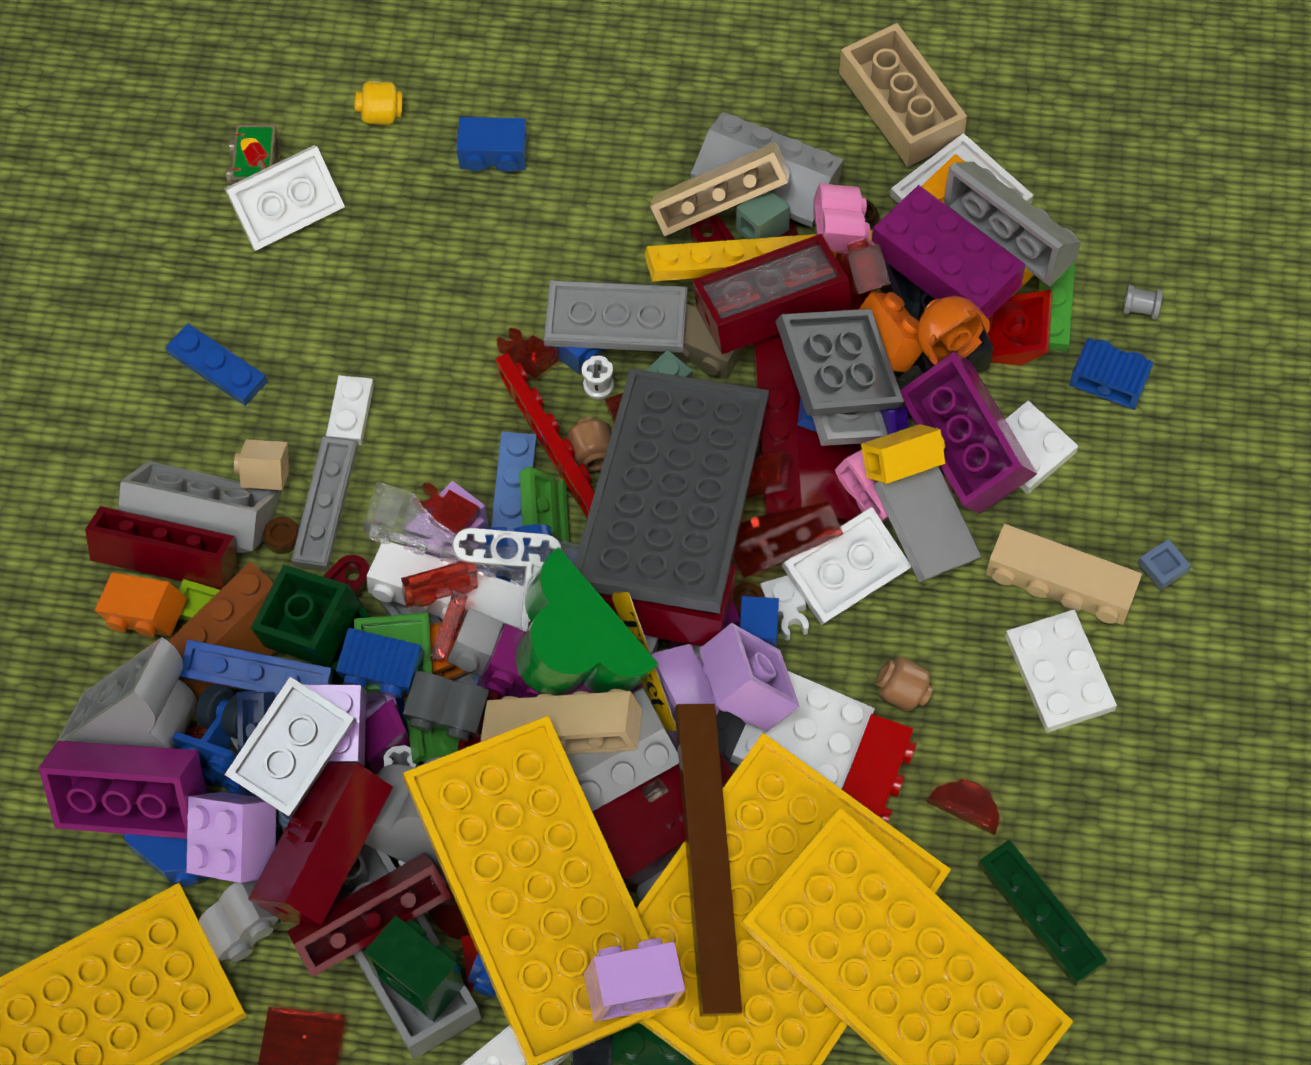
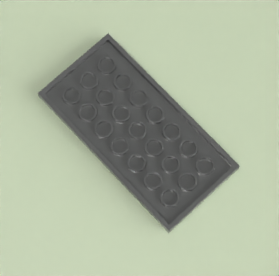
[574,368,769,614]

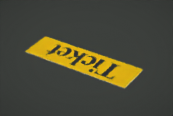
[611,592,676,731]

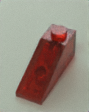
[836,238,891,295]
[733,502,843,578]

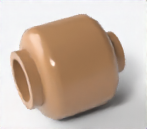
[567,417,612,472]
[875,657,933,711]

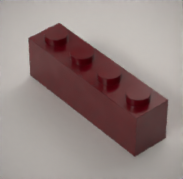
[85,506,237,590]
[287,852,452,977]

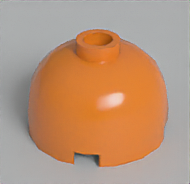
[917,296,990,365]

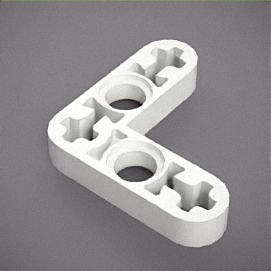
[452,528,561,632]

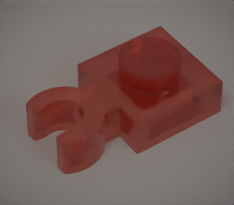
[496,327,559,379]
[411,483,481,538]

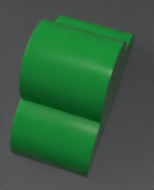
[515,547,659,696]

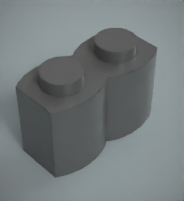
[403,671,491,742]

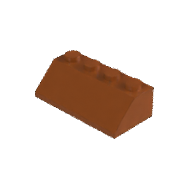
[168,561,278,716]

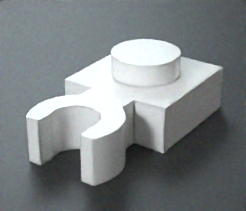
[760,575,809,641]

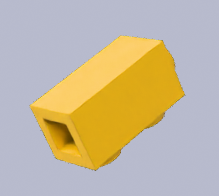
[861,424,945,484]

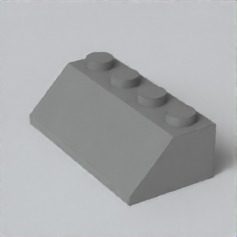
[690,112,844,227]
[944,161,1081,286]
[118,461,281,553]
[566,687,679,811]

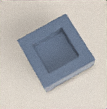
[1138,539,1191,590]

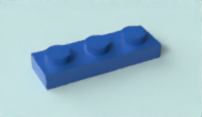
[165,324,268,407]

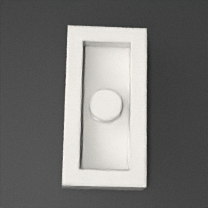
[326,375,374,446]

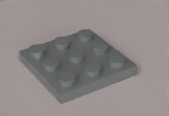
[775,309,904,416]

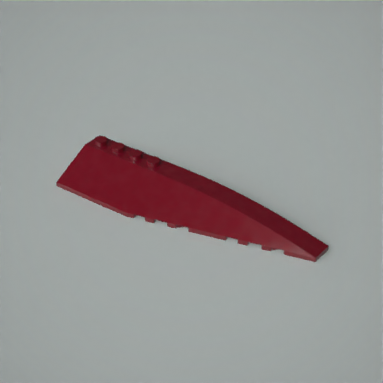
[743,202,862,532]

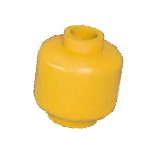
[354,81,402,125]

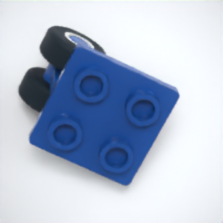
[172,685,239,794]

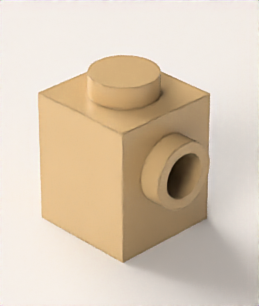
[234,439,290,490]

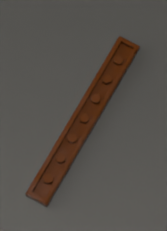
[674,704,742,1017]

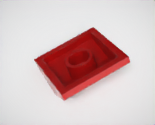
[987,290,1053,366]

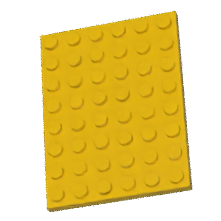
[636,733,951,1065]

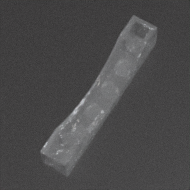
[364,482,580,587]

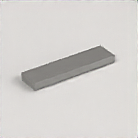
[291,436,358,571]

